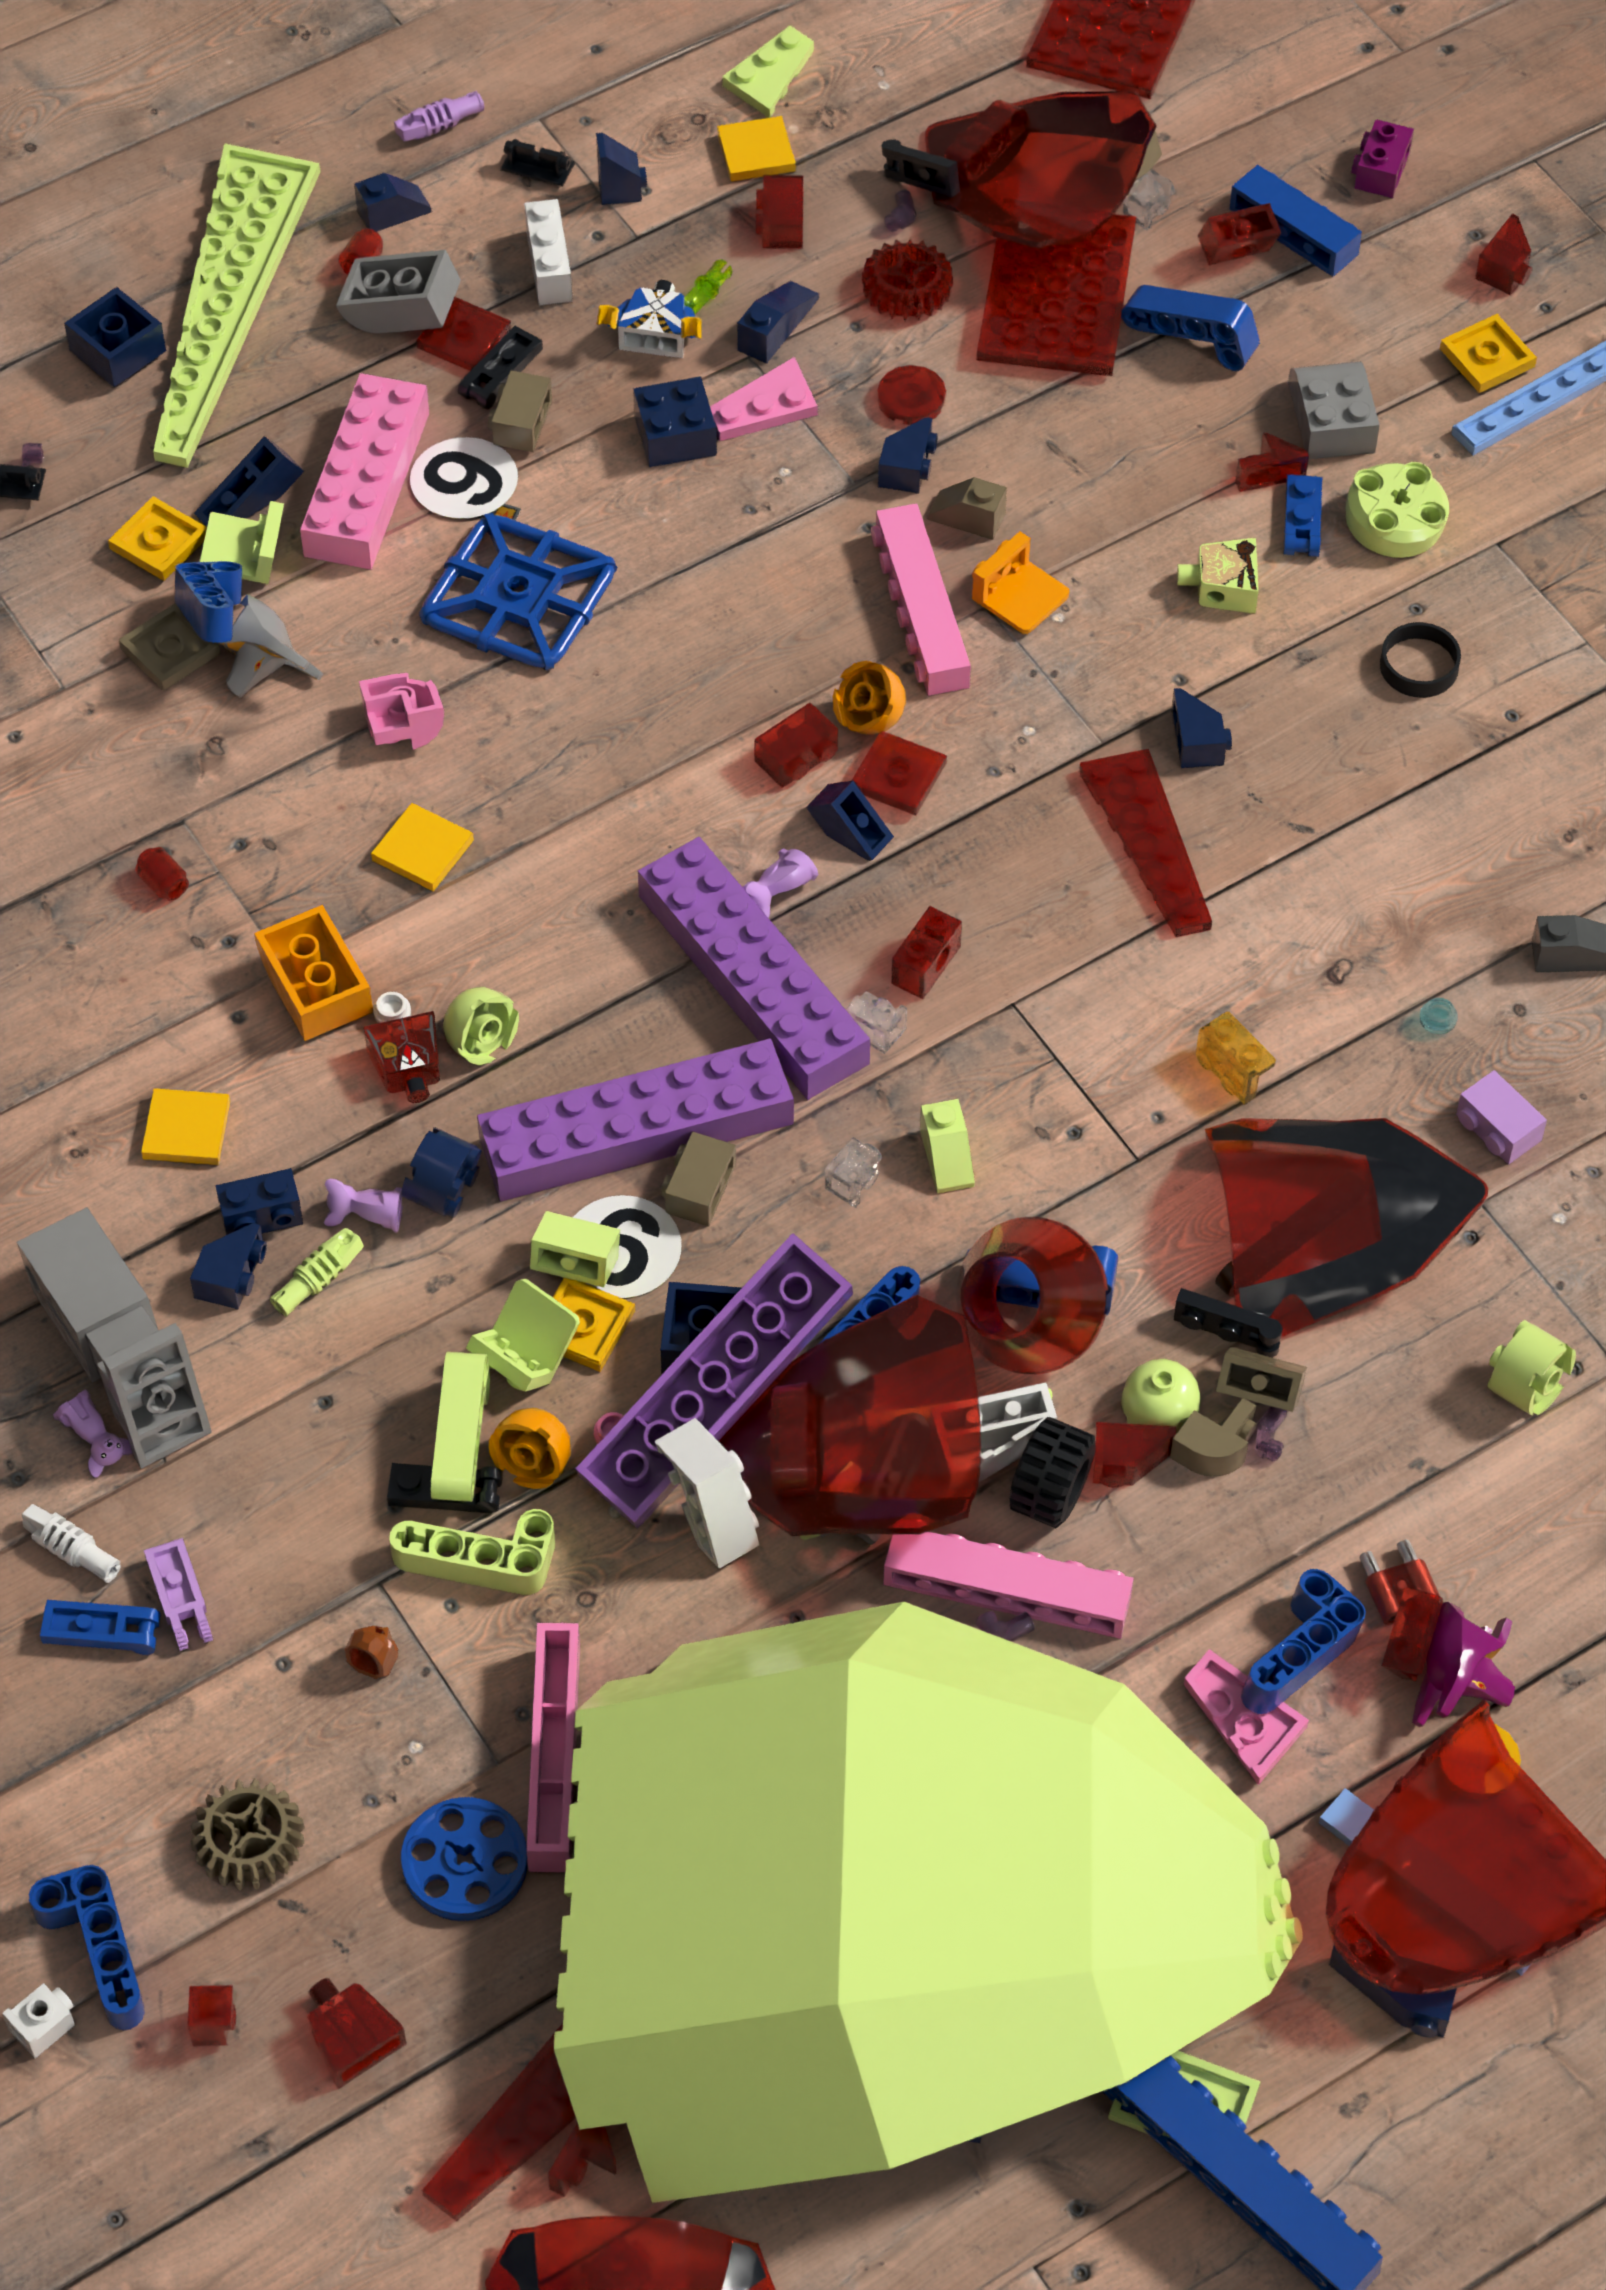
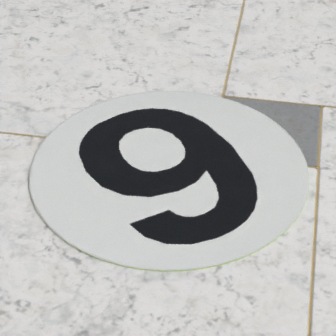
[410,437,518,519]
[573,1195,682,1298]

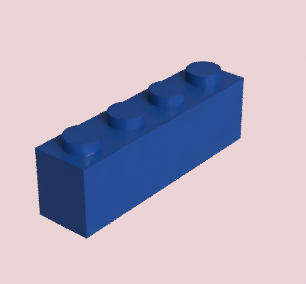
[1229,164,1362,277]

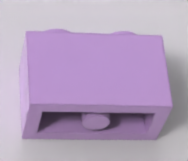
[1456,1070,1547,1165]

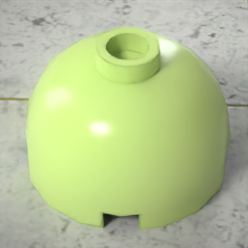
[443,987,519,1065]
[1121,1359,1201,1440]

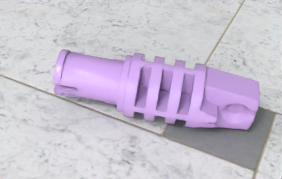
[394,91,484,141]

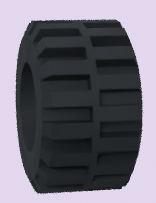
[1009,1417,1095,1528]

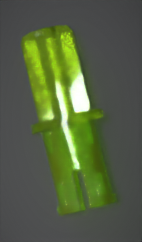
[684,259,733,314]

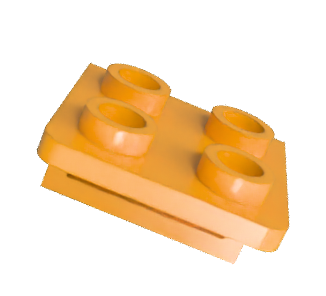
[972,531,1069,634]

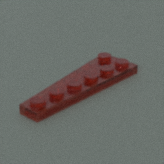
[1079,749,1212,937]
[422,2023,576,2221]

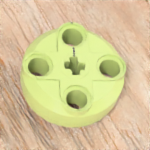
[1345,462,1449,558]

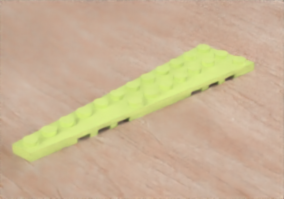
[153,143,320,468]

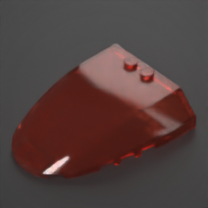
[1326,1700,1606,1995]

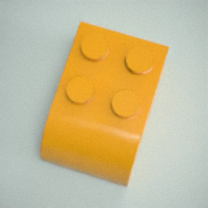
[254,905,373,1041]

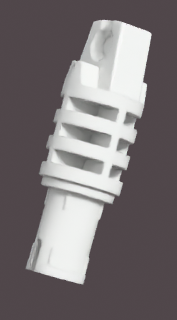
[22,1504,121,1583]

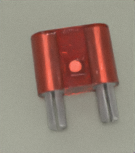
[1359,1539,1444,1625]

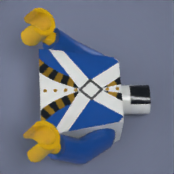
[596,280,702,358]

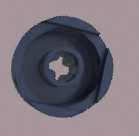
[401,1127,482,1218]

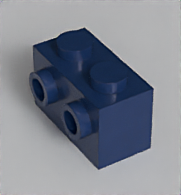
[215,1168,303,1235]

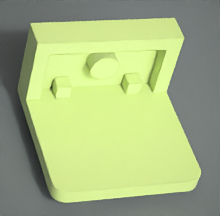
[466,1279,580,1392]

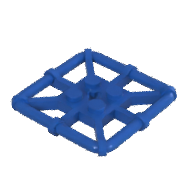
[419,512,617,671]

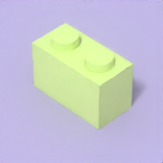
[530,1211,620,1287]

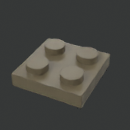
[119,603,221,691]

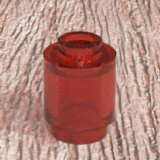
[339,228,383,275]
[135,847,189,901]

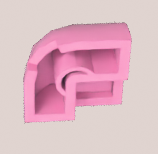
[359,673,444,750]

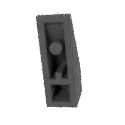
[1531,915,1606,972]

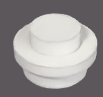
[373,992,411,1028]

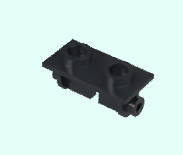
[501,139,575,187]
[0,464,46,501]

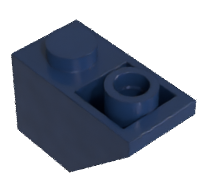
[878,417,938,493]
[190,1223,267,1309]

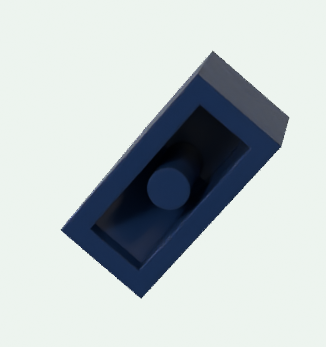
[596,133,647,205]
[354,173,432,234]
[1171,688,1232,768]
[806,780,894,861]

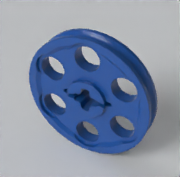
[401,1797,528,1921]

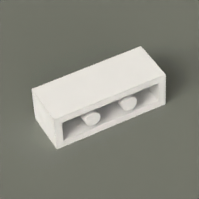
[525,199,572,305]

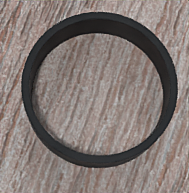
[1380,622,1461,698]

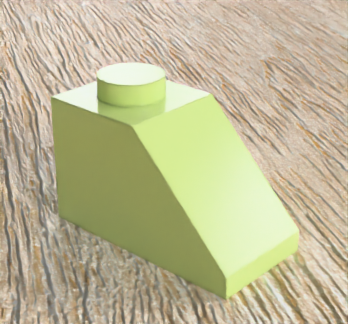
[920,1099,975,1194]

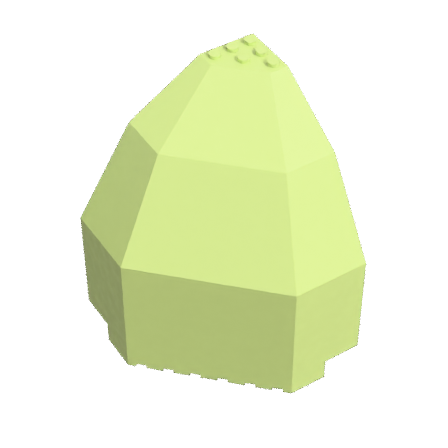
[554,1602,1303,2203]

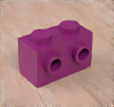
[1351,119,1414,198]

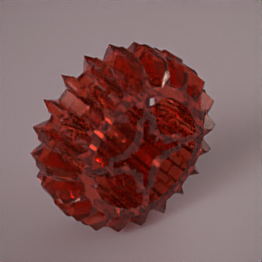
[862,238,954,321]

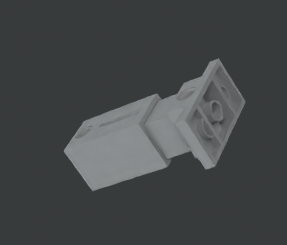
[17,1207,212,1469]

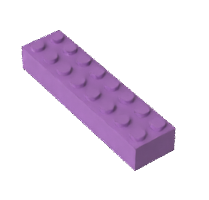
[638,836,870,1100]
[477,1038,794,1202]
[575,1233,853,1529]

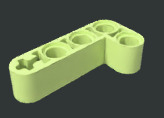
[431,1351,490,1502]
[389,1509,555,1595]

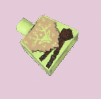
[1177,538,1259,613]

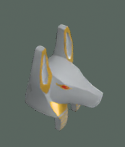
[219,594,323,698]

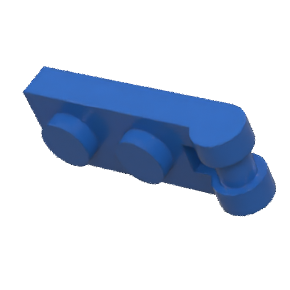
[1283,475,1323,557]
[40,1600,161,1655]

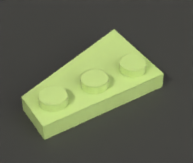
[722,25,814,118]

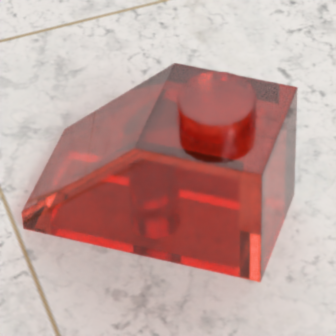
[1475,214,1532,295]
[1093,1422,1176,1488]

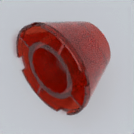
[956,1217,1108,1375]

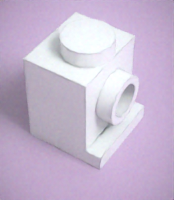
[2,1983,75,2058]

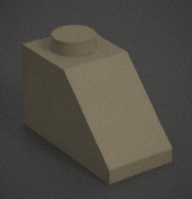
[927,477,1007,540]

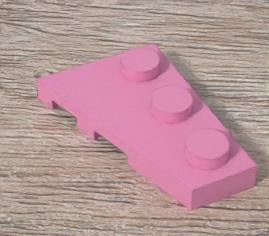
[710,357,818,441]
[1184,1649,1309,1785]

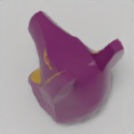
[1412,1602,1515,1727]

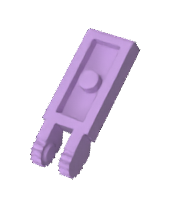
[144,1538,213,1651]

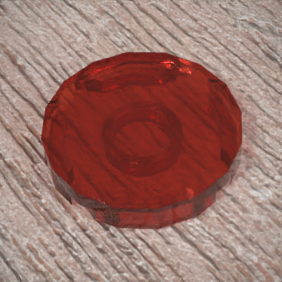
[877,365,946,425]

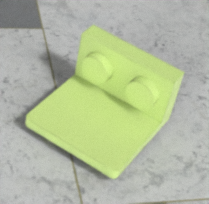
[200,501,284,584]

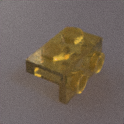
[1196,1011,1276,1105]

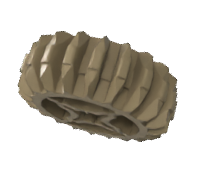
[191,1778,304,1892]

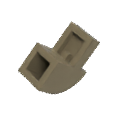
[1170,1398,1257,1476]

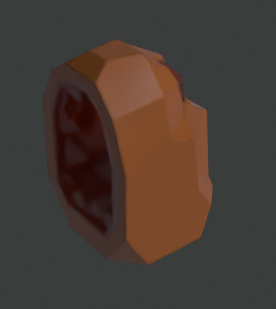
[345,1626,398,1679]

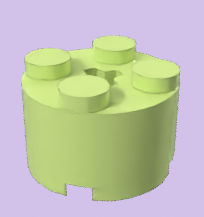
[1487,1320,1576,1416]

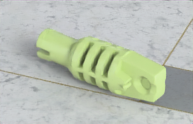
[270,1228,364,1317]

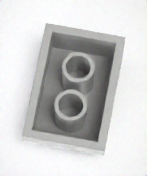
[336,250,461,333]
[1288,361,1380,460]

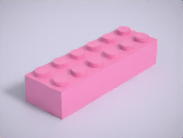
[300,373,429,570]

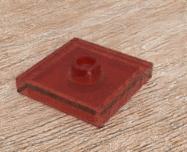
[417,297,511,371]
[851,731,947,816]

